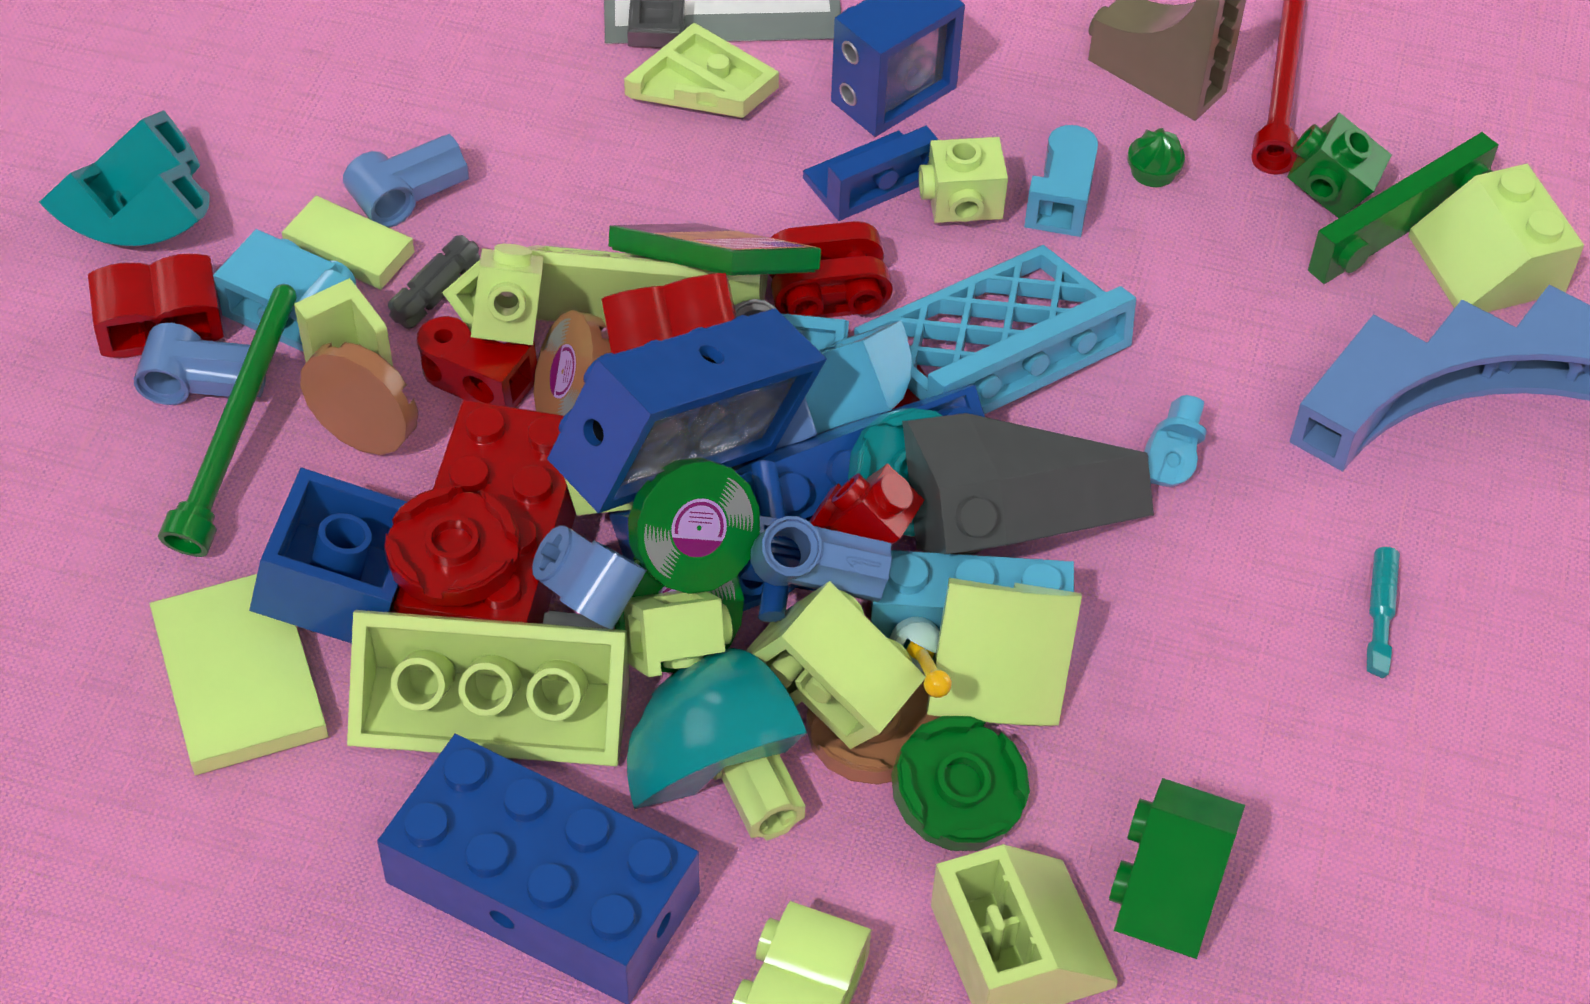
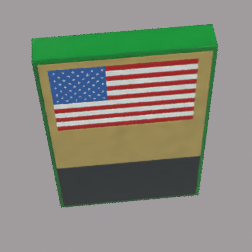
[608,223,821,276]

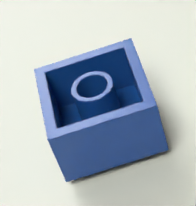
[249,467,407,644]

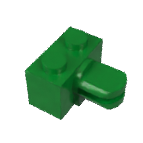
[1109,778,1245,959]

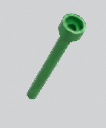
[158,284,297,557]

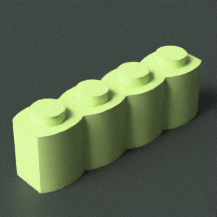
[732,901,872,1004]

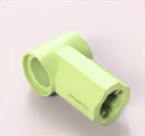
[713,754,806,841]

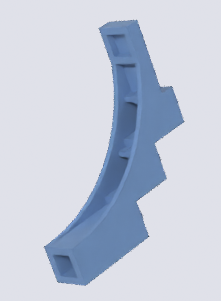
[1290,285,1590,472]

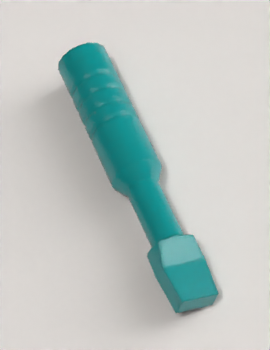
[1367,547,1400,679]

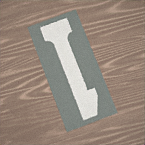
[604,0,841,44]

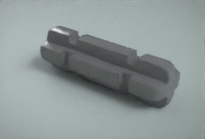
[388,235,480,329]

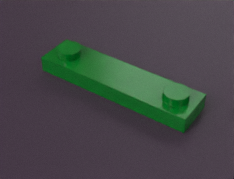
[1308,132,1499,284]

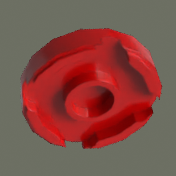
[385,486,521,607]

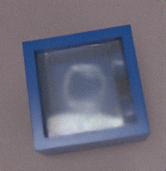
[831,0,965,137]

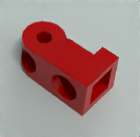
[417,316,537,408]

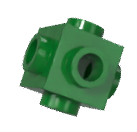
[1287,112,1392,218]

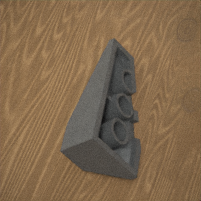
[902,413,1154,554]

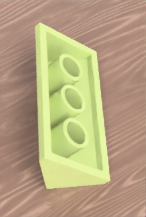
[527,245,768,325]
[347,610,630,766]

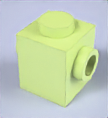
[471,244,543,345]

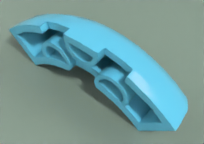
[776,321,912,449]

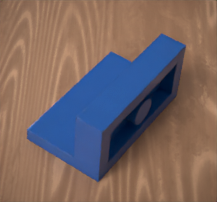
[803,125,939,221]

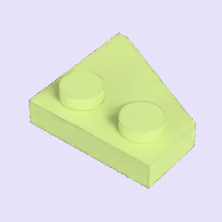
[624,23,779,118]

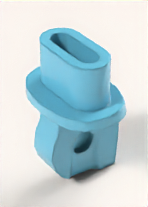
[1144,395,1207,487]

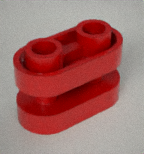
[769,221,893,318]

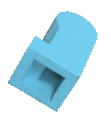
[1024,125,1098,237]

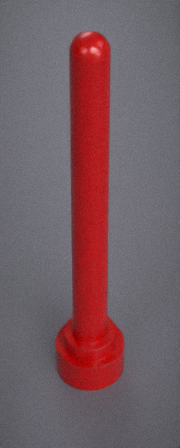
[1251,0,1305,175]

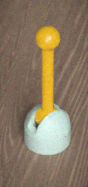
[890,617,952,698]

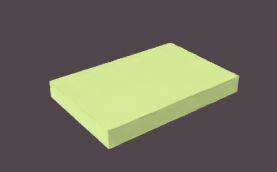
[149,574,329,776]

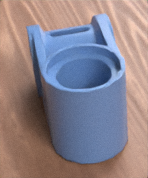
[532,525,647,630]

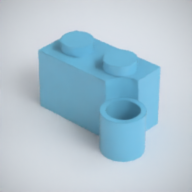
[213,229,356,352]

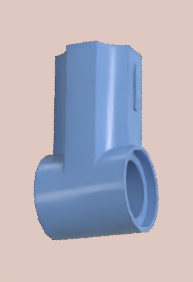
[343,134,469,228]
[134,323,266,405]
[751,516,892,602]

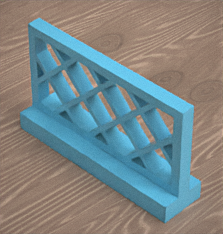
[854,245,1136,415]

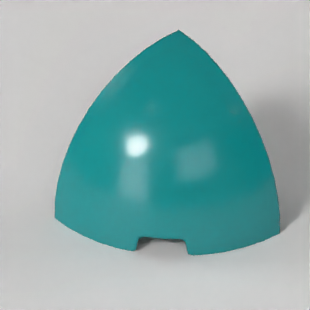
[39,110,210,246]
[627,648,807,809]

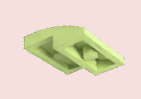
[927,578,1082,726]

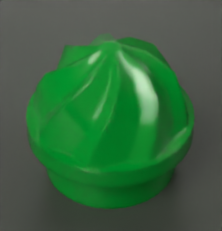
[1127,128,1185,187]

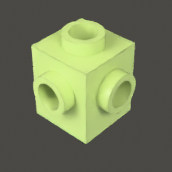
[918,137,1008,223]

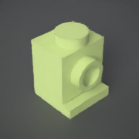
[624,591,732,677]

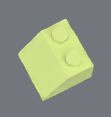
[1408,163,1584,312]

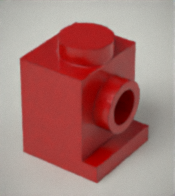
[809,463,924,545]

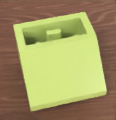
[931,844,1118,1004]

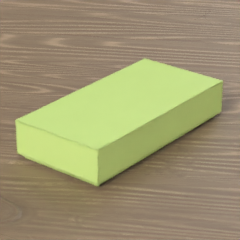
[282,195,414,290]

